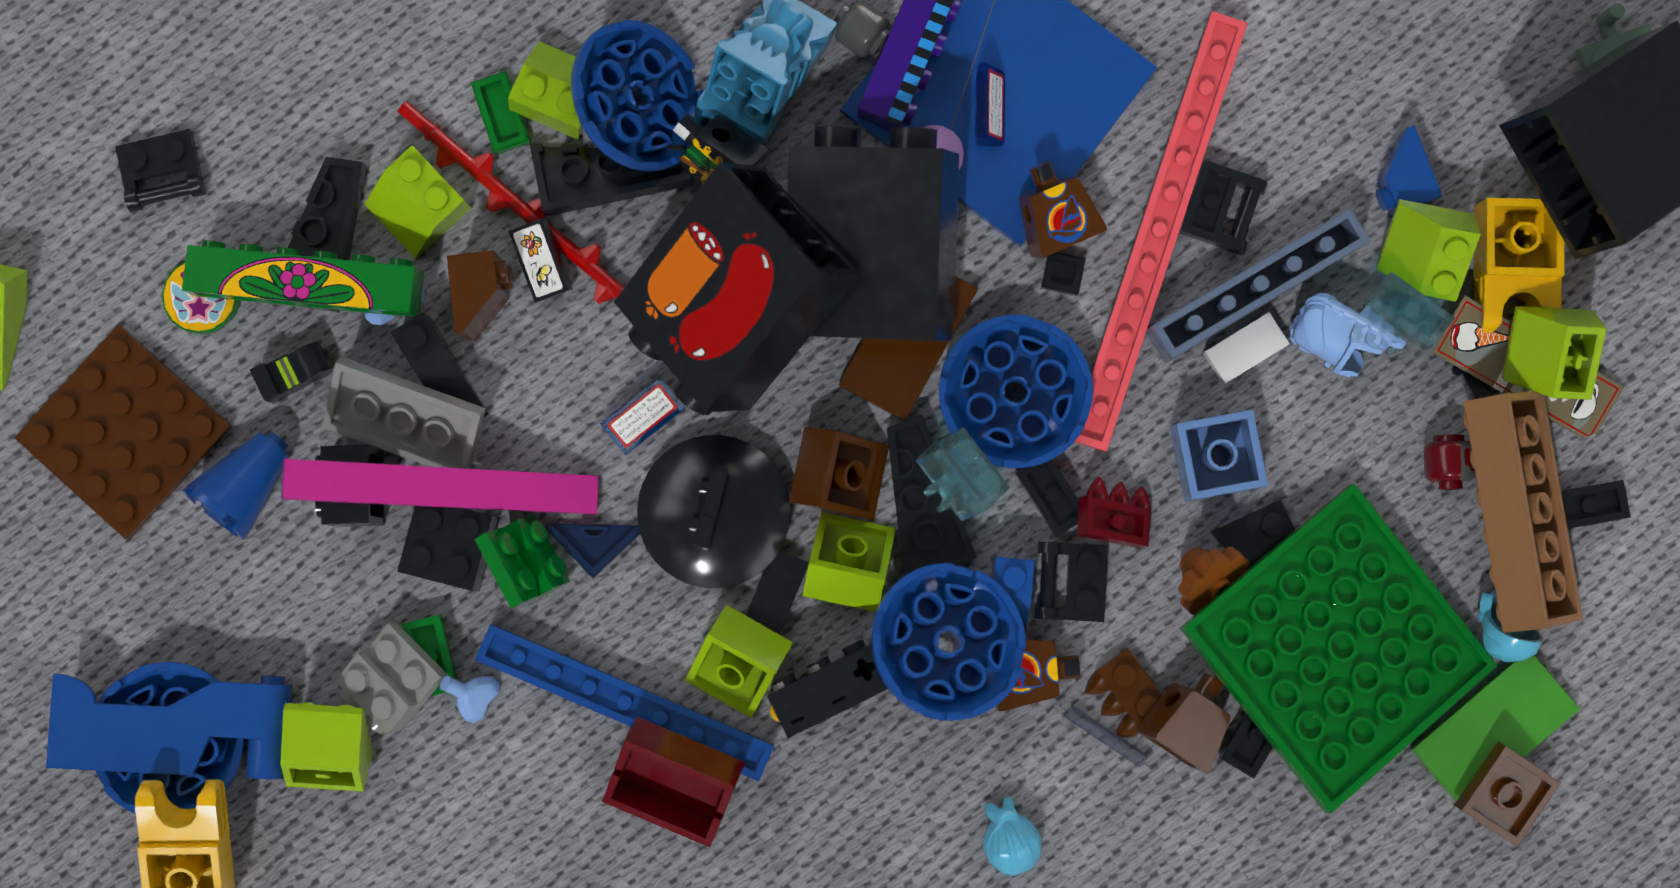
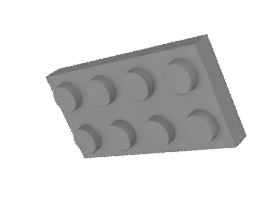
[322,356,486,469]

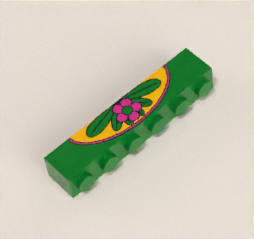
[182,240,424,318]

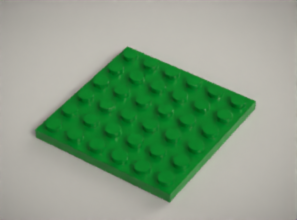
[1180,484,1498,814]

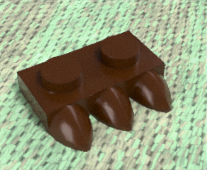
[1085,648,1162,738]

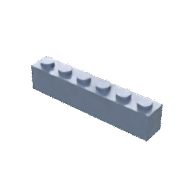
[1146,208,1370,364]

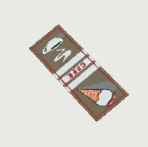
[1432,295,1624,438]

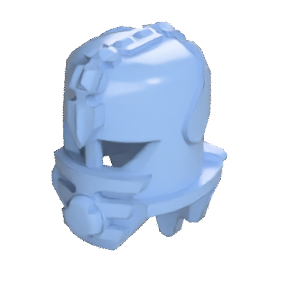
[1290,293,1407,378]

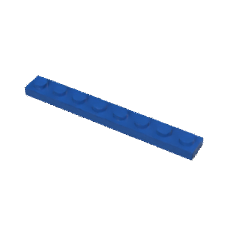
[475,624,774,782]

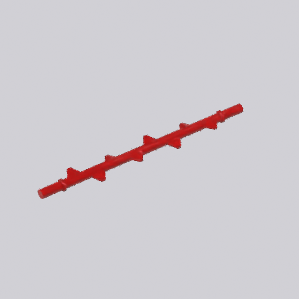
[398,101,625,304]

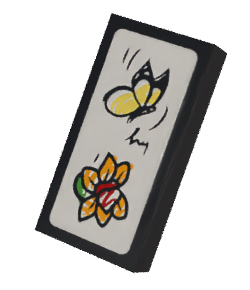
[508,218,573,303]

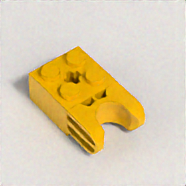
[1474,198,1564,333]
[135,779,235,888]

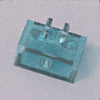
[1361,272,1455,356]
[915,427,1010,521]

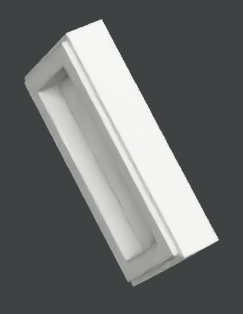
[1203,312,1289,385]

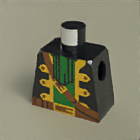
[673,113,768,186]

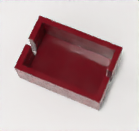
[602,717,746,847]

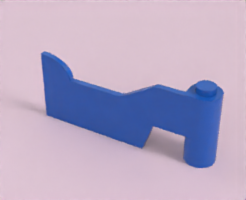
[46,673,292,779]

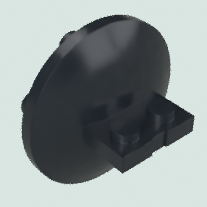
[637,435,791,588]

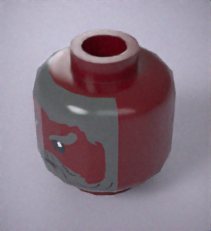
[1424,434,1476,490]

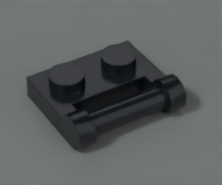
[115,129,206,213]
[1179,160,1268,255]
[1035,542,1108,622]

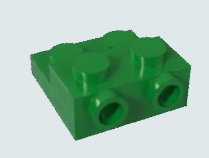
[474,514,570,609]

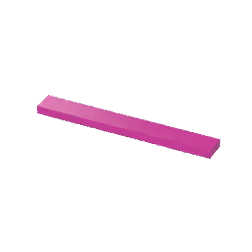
[281,459,598,515]

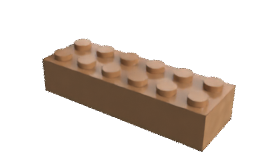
[1463,391,1583,633]

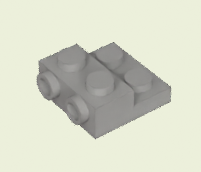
[335,622,448,735]

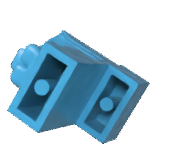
[693,0,837,146]

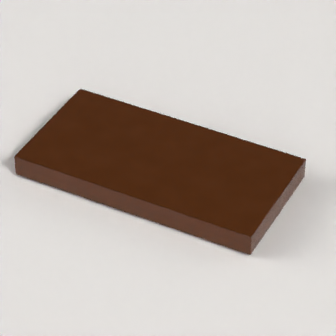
[838,276,978,421]

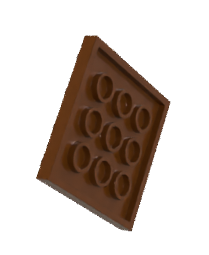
[14,325,233,540]

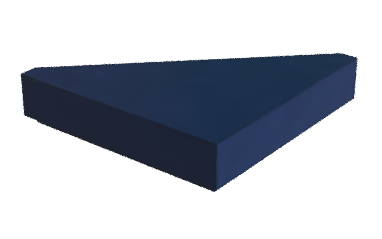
[545,523,641,579]

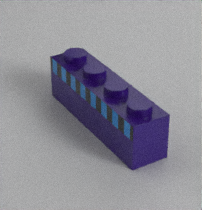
[858,0,963,130]

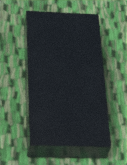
[746,551,809,634]

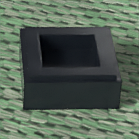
[1040,252,1086,296]

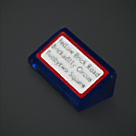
[975,62,1005,147]
[600,377,685,456]

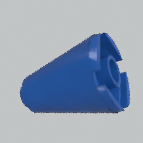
[182,432,289,540]

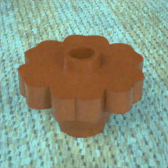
[1178,546,1250,615]

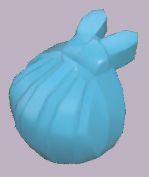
[1478,590,1543,662]
[983,797,1042,876]

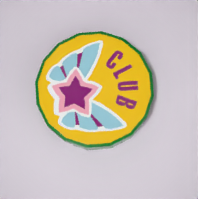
[162,262,240,335]

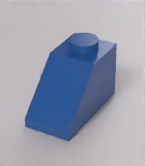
[1376,125,1442,218]
[991,557,1035,634]

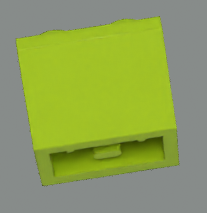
[1502,306,1607,400]
[280,702,373,792]

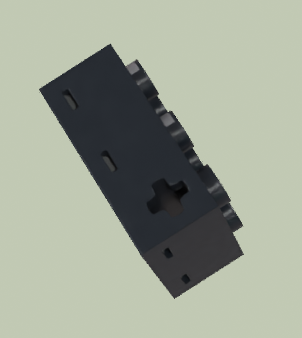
[767,639,888,738]

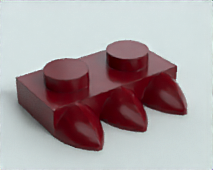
[1077,477,1151,548]

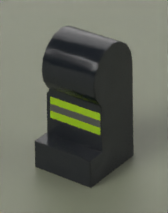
[250,342,332,404]

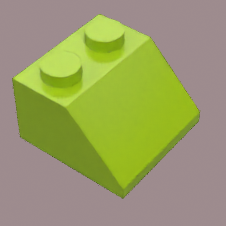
[508,41,584,140]
[364,145,471,259]
[1376,199,1481,302]
[802,512,896,612]
[685,605,793,718]

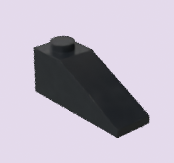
[391,312,489,418]

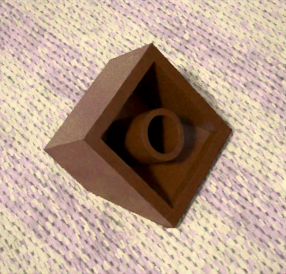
[447,250,514,342]
[789,427,889,520]

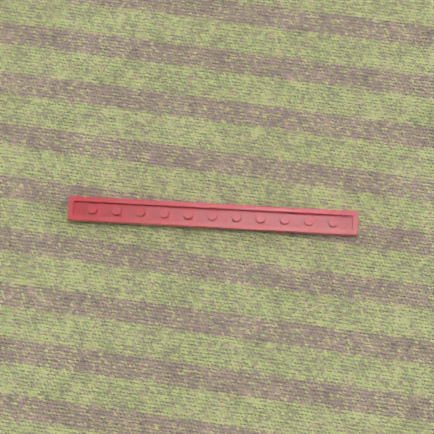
[1075,11,1248,452]

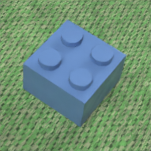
[1170,410,1268,502]

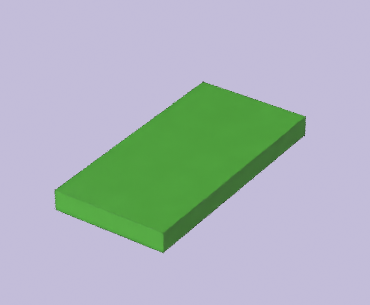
[1410,656,1580,802]

